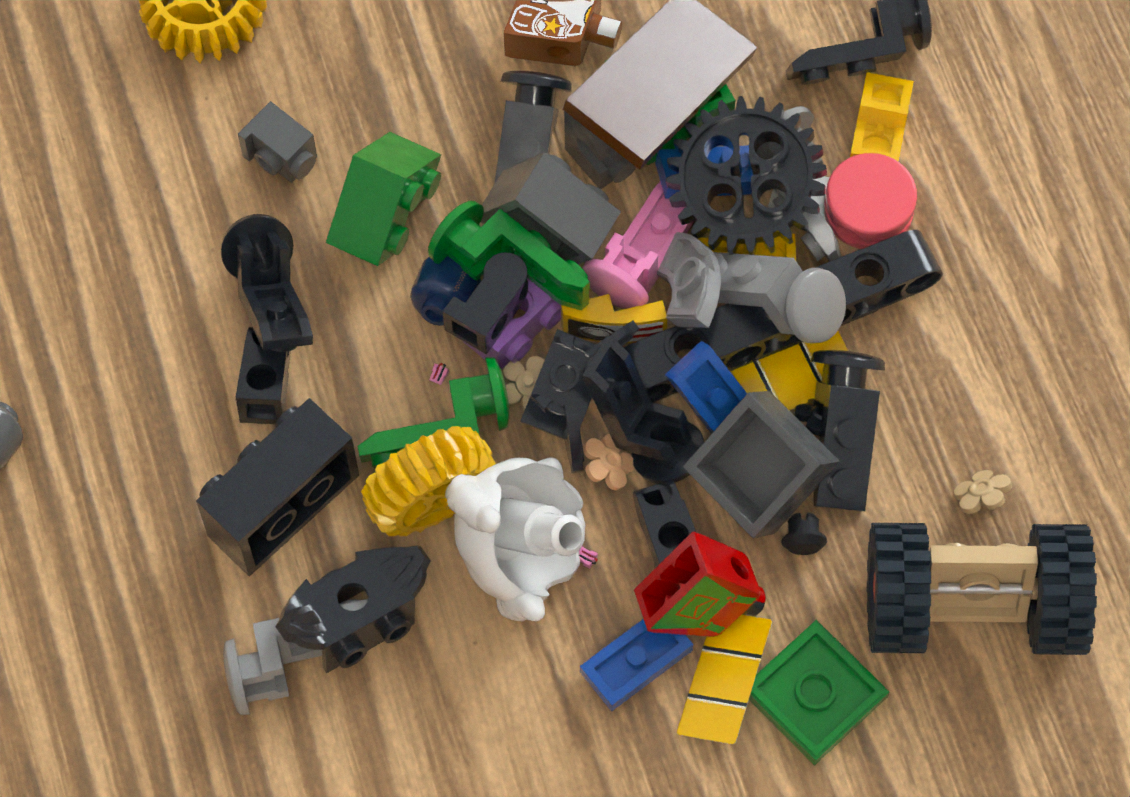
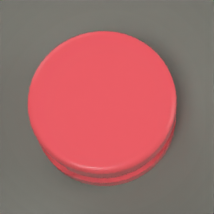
[824,153,917,249]

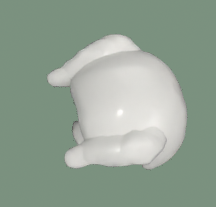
[445,457,586,622]

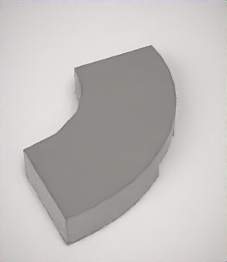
[657,232,721,328]

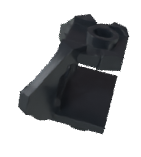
[520,320,639,473]
[275,545,431,673]

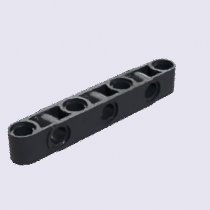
[624,230,943,402]

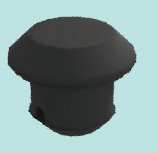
[781,513,827,555]

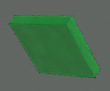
[749,620,890,766]

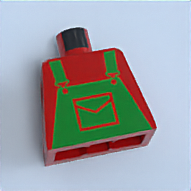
[634,532,766,637]

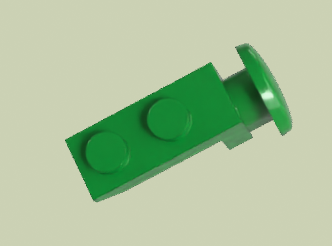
[428,200,590,311]
[357,357,509,468]

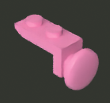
[582,182,694,309]

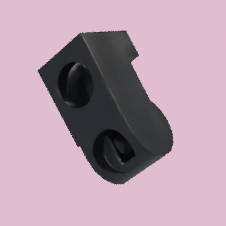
[443,253,528,355]
[235,327,291,424]
[633,480,696,569]

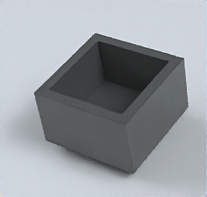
[481,152,621,264]
[683,391,840,539]

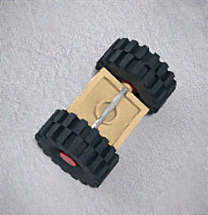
[866,523,1097,655]

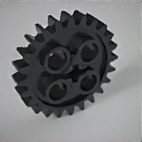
[666,96,827,255]

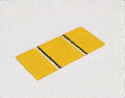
[730,331,848,411]
[677,615,772,744]

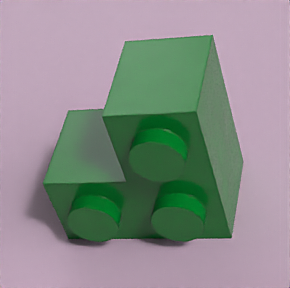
[325,132,442,266]

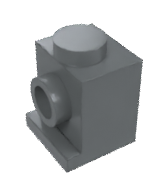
[238,101,317,183]

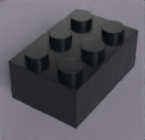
[196,398,359,577]

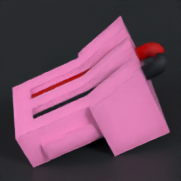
[429,363,449,385]
[579,547,598,569]

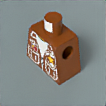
[504,0,622,66]

